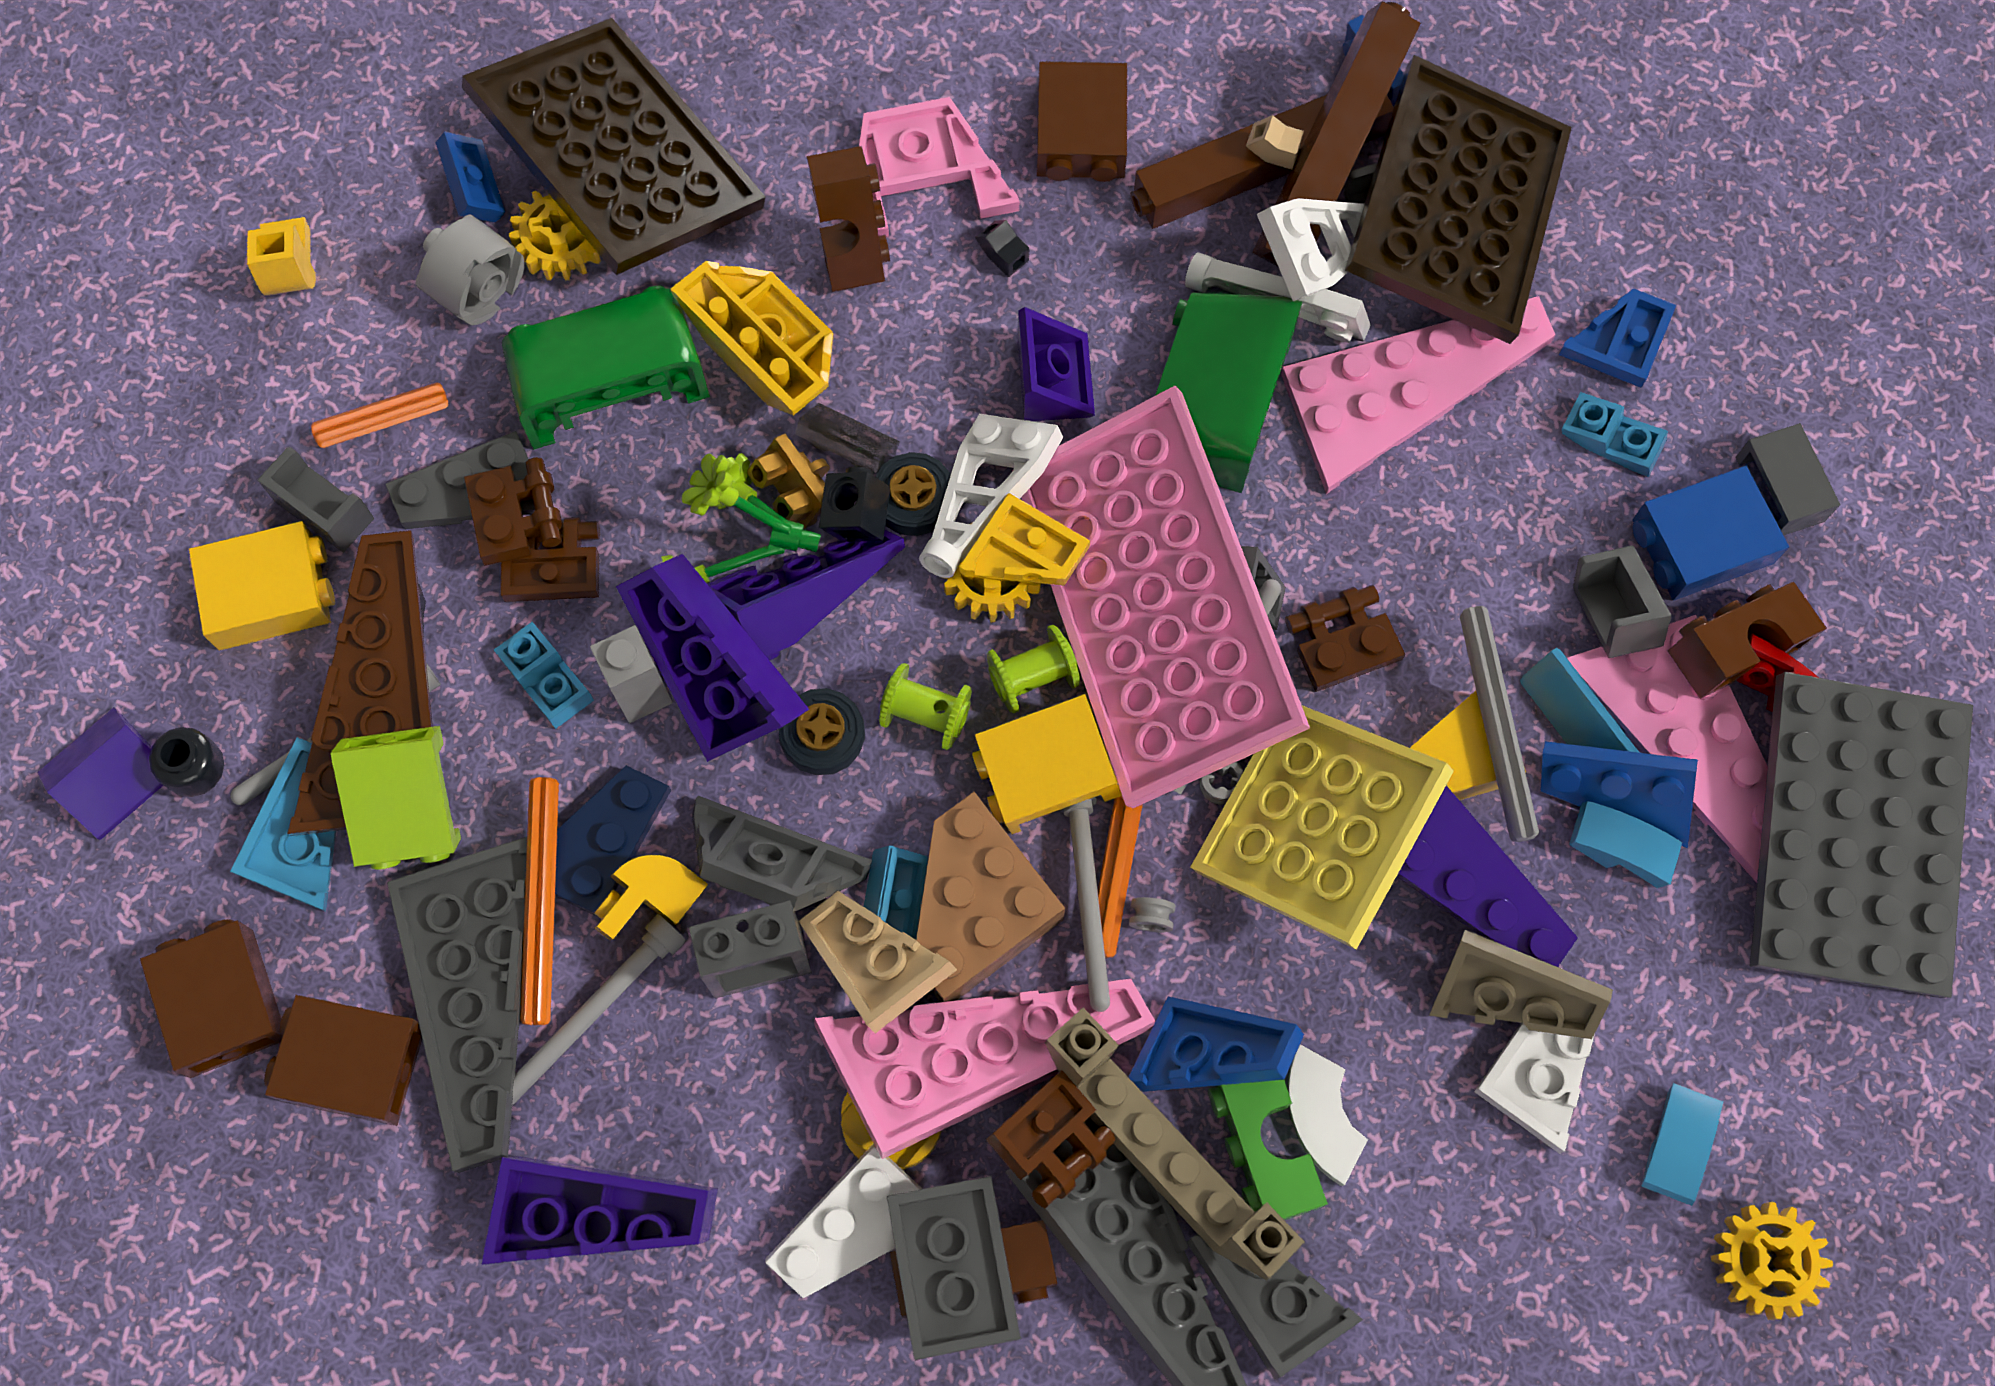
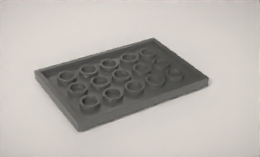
[1750,672,1973,998]

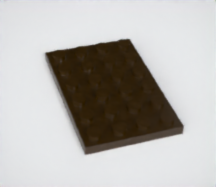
[462,18,766,275]
[1345,55,1572,344]

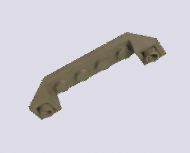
[1045,1008,1305,1281]

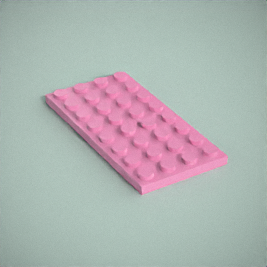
[1012,386,1310,808]

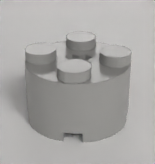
[415,215,524,325]

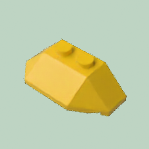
[671,261,834,416]

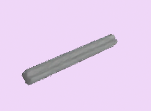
[1460,606,1539,842]

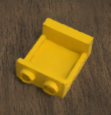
[972,694,1122,834]

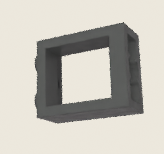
[689,900,812,999]

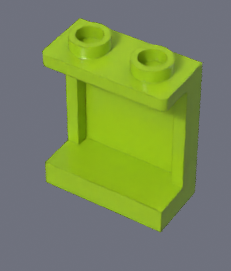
[330,726,461,870]

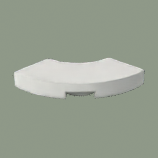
[1287,1044,1368,1187]

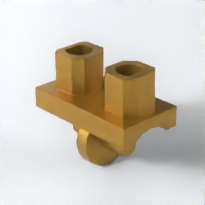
[748,433,830,529]

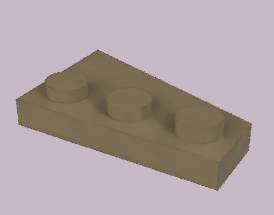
[1429,930,1613,1039]

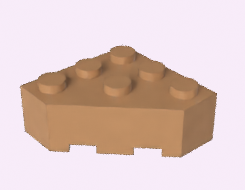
[916,792,1065,1002]

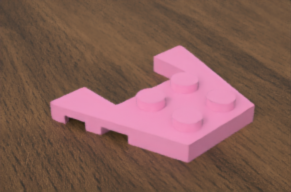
[859,97,1020,237]

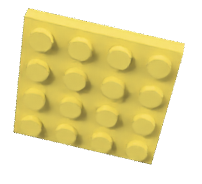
[1190,705,1454,950]

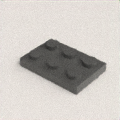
[887,1176,1021,1360]

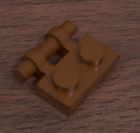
[464,457,562,566]
[501,517,600,602]
[1285,585,1406,692]
[986,1070,1116,1208]

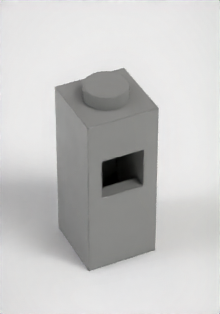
[590,625,673,724]

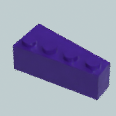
[616,554,809,762]
[1396,785,1578,967]
[481,1156,718,1265]

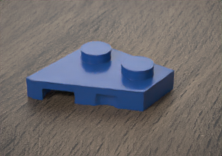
[1559,288,1676,388]

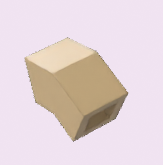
[1246,115,1304,169]

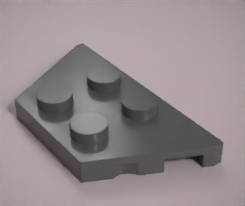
[692,796,872,911]

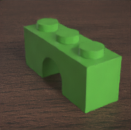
[1208,1080,1328,1221]

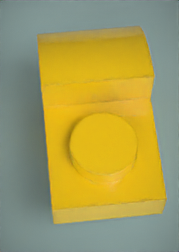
[247,217,316,296]
[594,855,708,940]

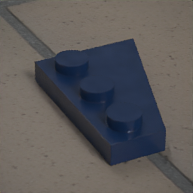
[555,765,671,917]

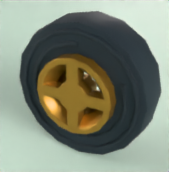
[875,452,951,536]
[778,688,865,775]

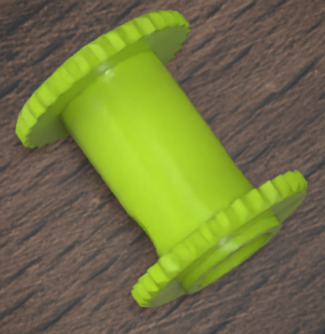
[987,625,1080,713]
[879,663,972,750]

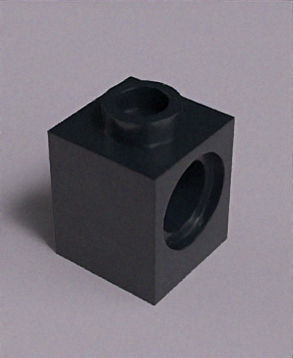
[819,467,890,542]

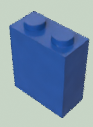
[1632,466,1789,601]

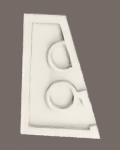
[1474,968,1595,1154]
[765,1143,922,1298]

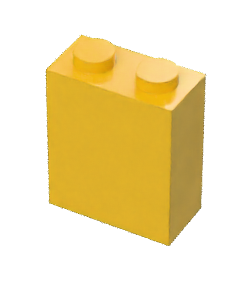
[189,521,335,651]

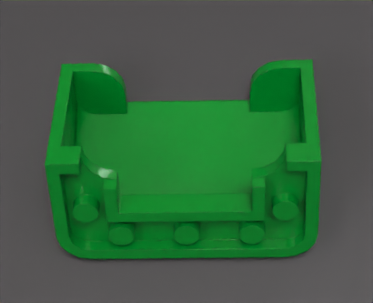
[501,286,710,450]
[1155,292,1303,493]

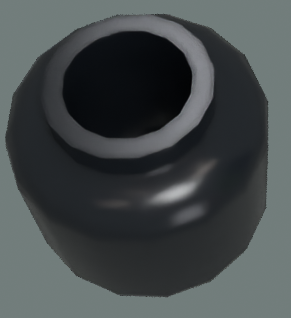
[149,727,225,797]

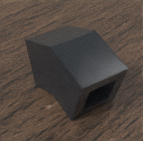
[975,220,1029,278]

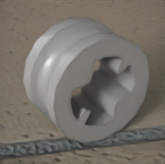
[1200,762,1244,805]
[1129,897,1176,933]

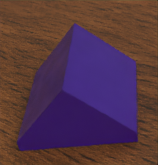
[1018,307,1095,421]
[37,707,164,840]

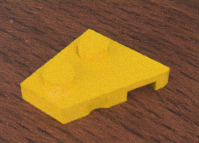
[959,493,1090,586]

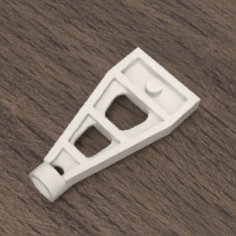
[1257,198,1365,301]
[1185,252,1370,343]
[919,414,1063,578]

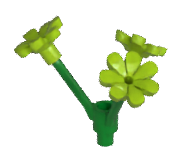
[661,453,821,583]

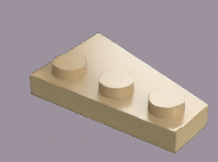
[799,891,957,1033]

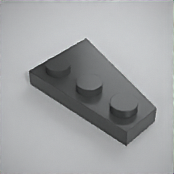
[385,431,535,529]
[1187,1234,1363,1380]

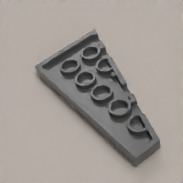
[387,837,527,1173]
[1005,1118,1247,1386]

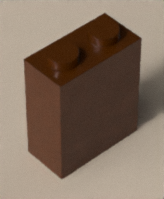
[1037,61,1127,182]
[140,919,283,1078]
[264,995,422,1126]

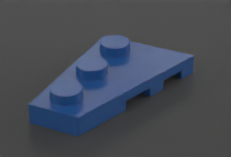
[1540,741,1698,848]
[1128,996,1304,1092]

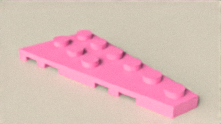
[1281,296,1555,494]
[1567,615,1768,883]
[814,979,1156,1159]

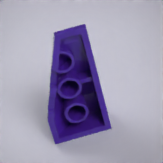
[708,530,906,660]

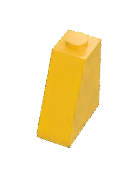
[1410,691,1526,800]

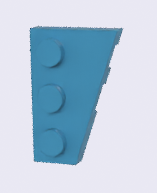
[230,737,336,912]

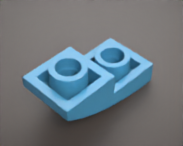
[1562,392,1668,477]
[494,622,594,729]
[1569,801,1682,888]
[1641,1083,1724,1206]

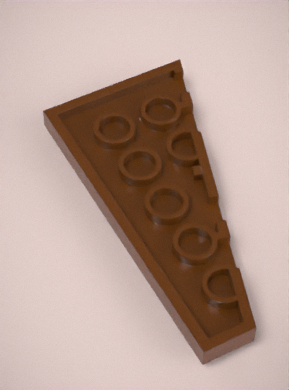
[288,530,433,836]

